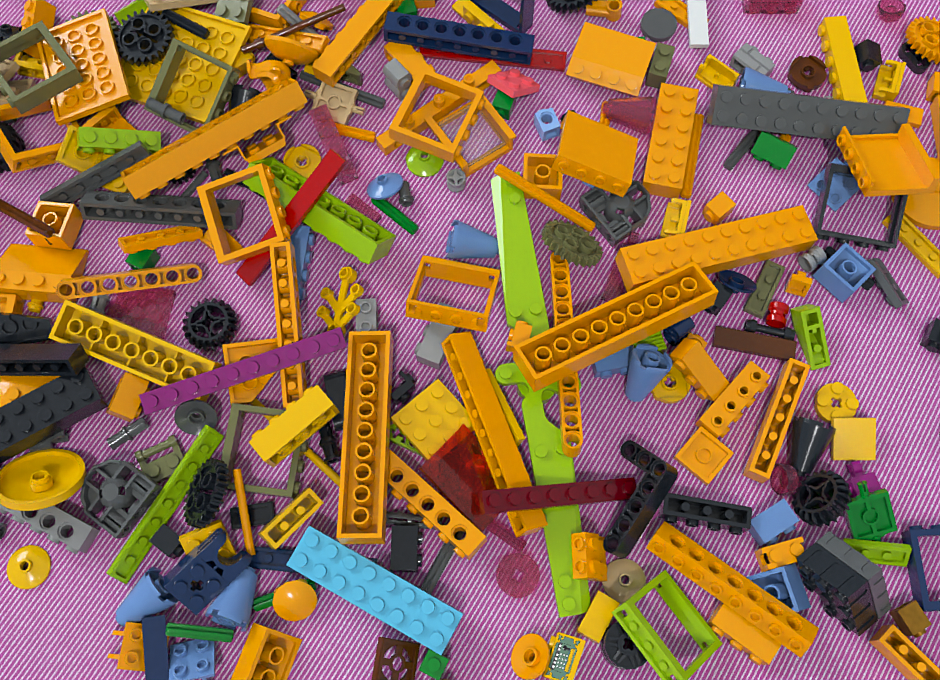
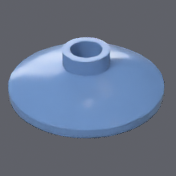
[367,172,404,200]

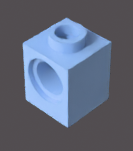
[534,108,560,142]

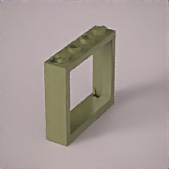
[0,20,84,114]
[144,38,240,133]
[221,403,309,499]

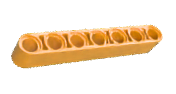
[56,263,202,299]

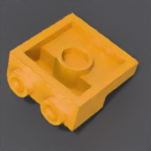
[571,532,608,582]

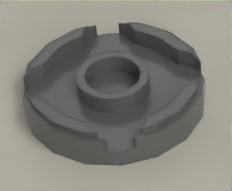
[640,8,677,42]

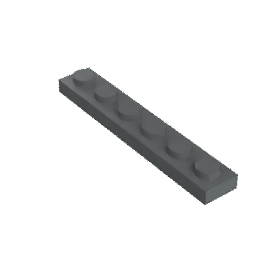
[40,141,152,204]

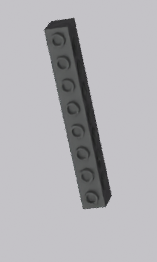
[79,190,243,230]

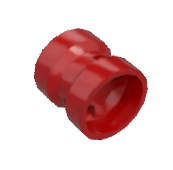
[765,301,790,328]

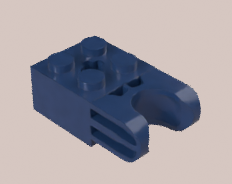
[164,528,252,615]

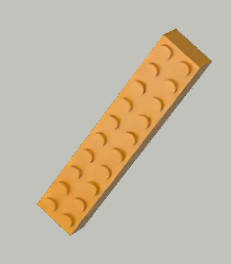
[120,77,308,200]
[615,205,818,292]
[513,261,719,392]
[336,331,393,544]

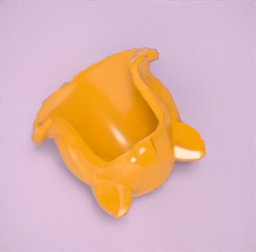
[246,59,291,90]

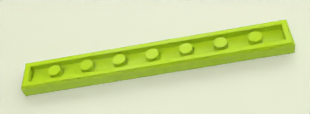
[106,424,224,584]

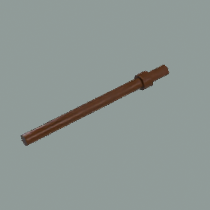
[241,4,346,54]

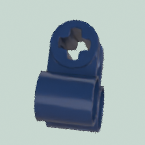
[663,317,695,347]

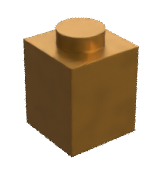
[889,600,932,638]

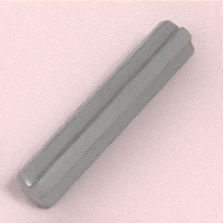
[277,4,318,34]

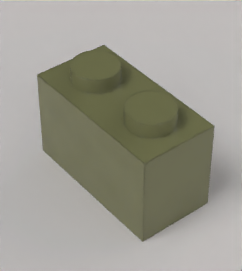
[645,42,675,89]

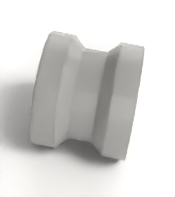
[446,169,466,193]

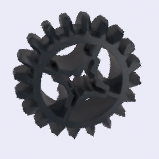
[182,298,238,352]
[791,469,852,528]

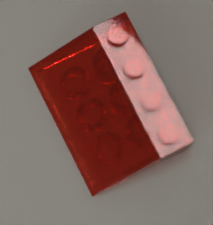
[418,424,499,532]

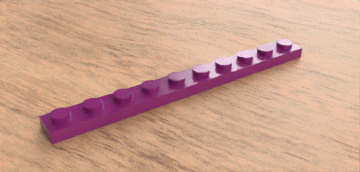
[139,327,348,415]

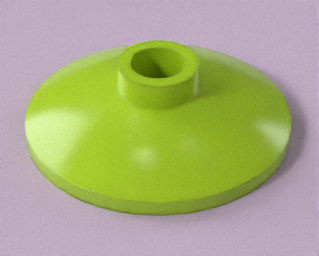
[406,147,444,177]

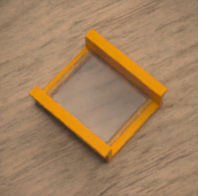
[424,87,516,178]

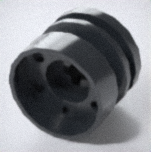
[600,622,647,670]

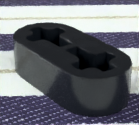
[898,42,930,74]

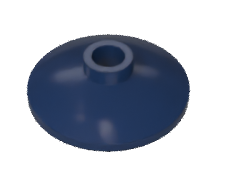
[718,270,757,294]

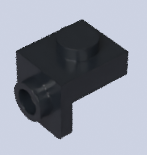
[391,370,416,406]

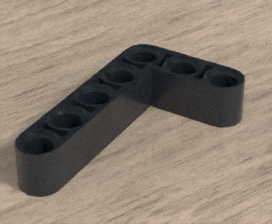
[603,440,678,558]

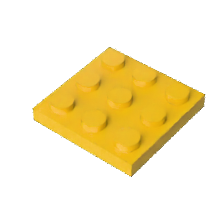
[390,379,474,467]

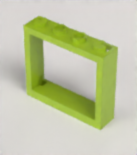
[611,570,723,680]

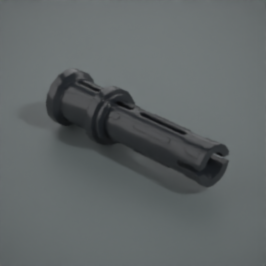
[318,422,341,464]

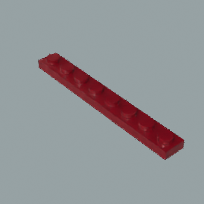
[478,477,637,515]

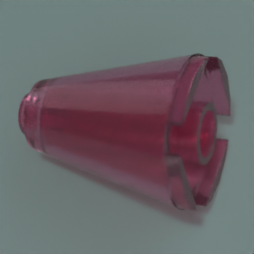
[602,96,656,135]

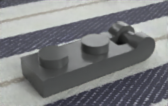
[867,258,909,309]

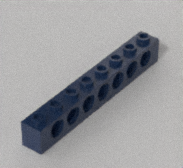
[384,11,535,65]

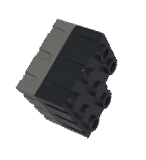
[797,531,891,636]

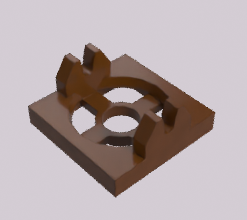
[371,637,420,680]

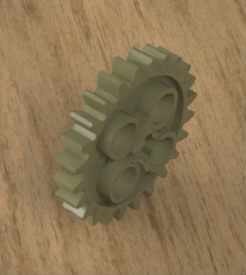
[541,220,603,268]

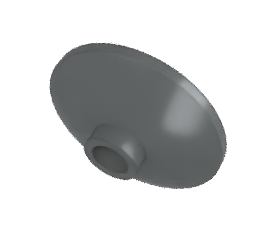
[174,400,218,435]

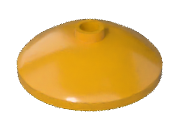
[264,35,320,67]

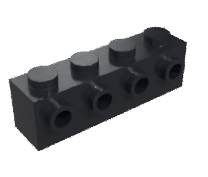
[658,493,752,535]

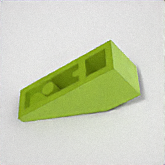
[790,304,831,370]

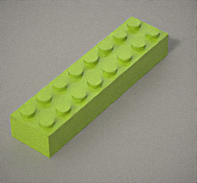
[243,157,396,265]

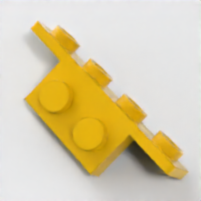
[452,0,505,30]

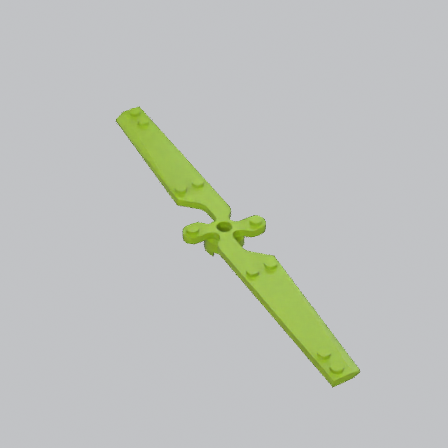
[491,172,591,618]

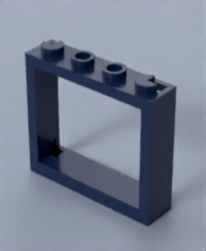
[471,0,535,33]
[901,524,940,612]

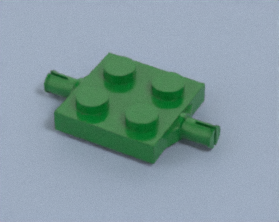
[845,481,898,542]

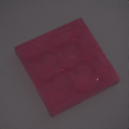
[107,283,176,339]

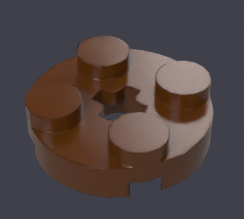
[787,55,827,93]

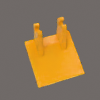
[107,622,170,672]

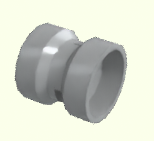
[798,245,827,273]

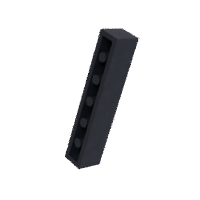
[0,343,90,376]

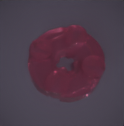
[496,553,540,599]

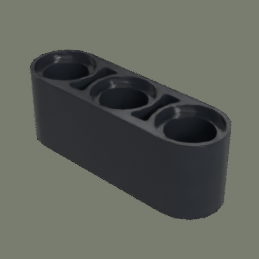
[324,370,346,432]

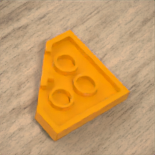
[222,338,278,406]

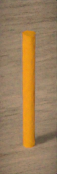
[232,468,255,555]

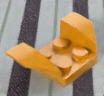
[222,115,292,163]

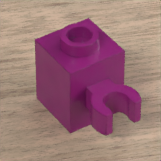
[846,460,881,498]

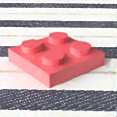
[487,69,540,98]

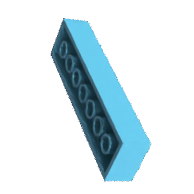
[286,526,465,655]

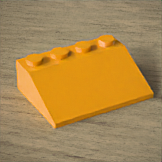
[566,22,656,99]
[0,244,89,303]

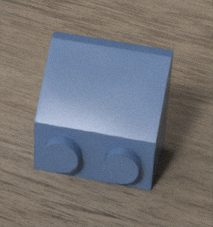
[812,242,876,303]
[746,564,811,612]

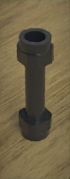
[744,319,796,341]

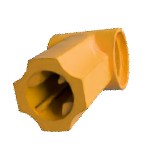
[586,0,622,22]

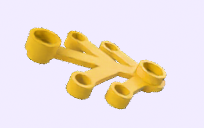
[316,267,364,336]

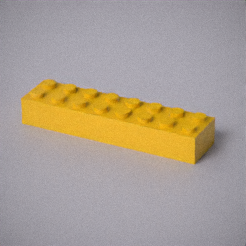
[48,300,222,402]

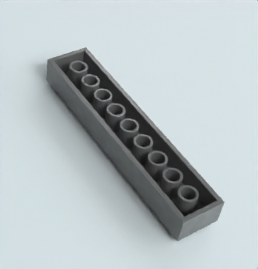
[706,84,910,140]

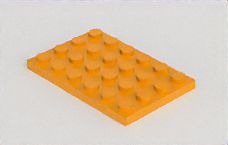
[37,8,131,126]

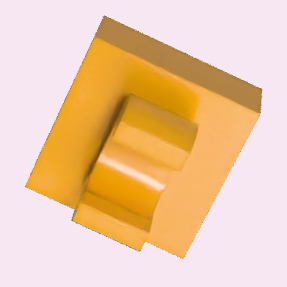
[785,270,812,297]

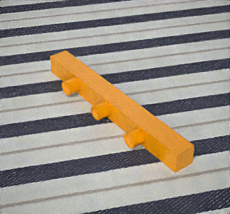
[376,60,502,156]

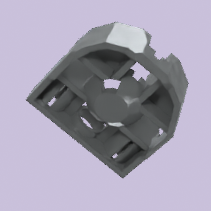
[579,180,651,247]
[80,459,163,539]

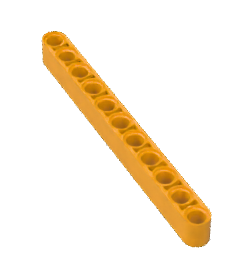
[549,252,583,458]

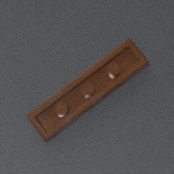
[712,326,797,361]

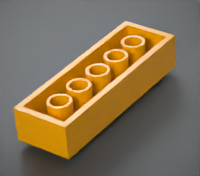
[640,83,699,199]

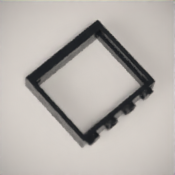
[813,163,908,252]

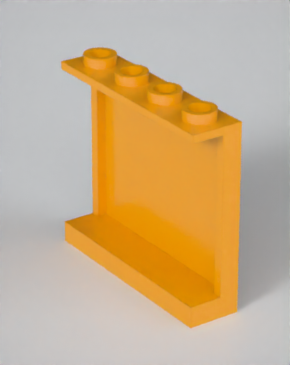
[551,110,638,197]
[836,123,940,197]

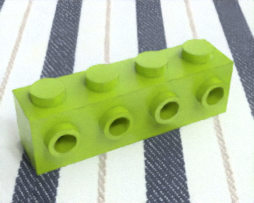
[77,127,161,155]

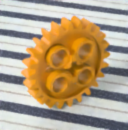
[905,16,940,64]

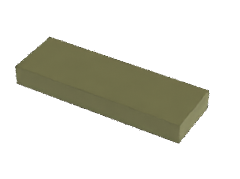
[743,259,786,319]

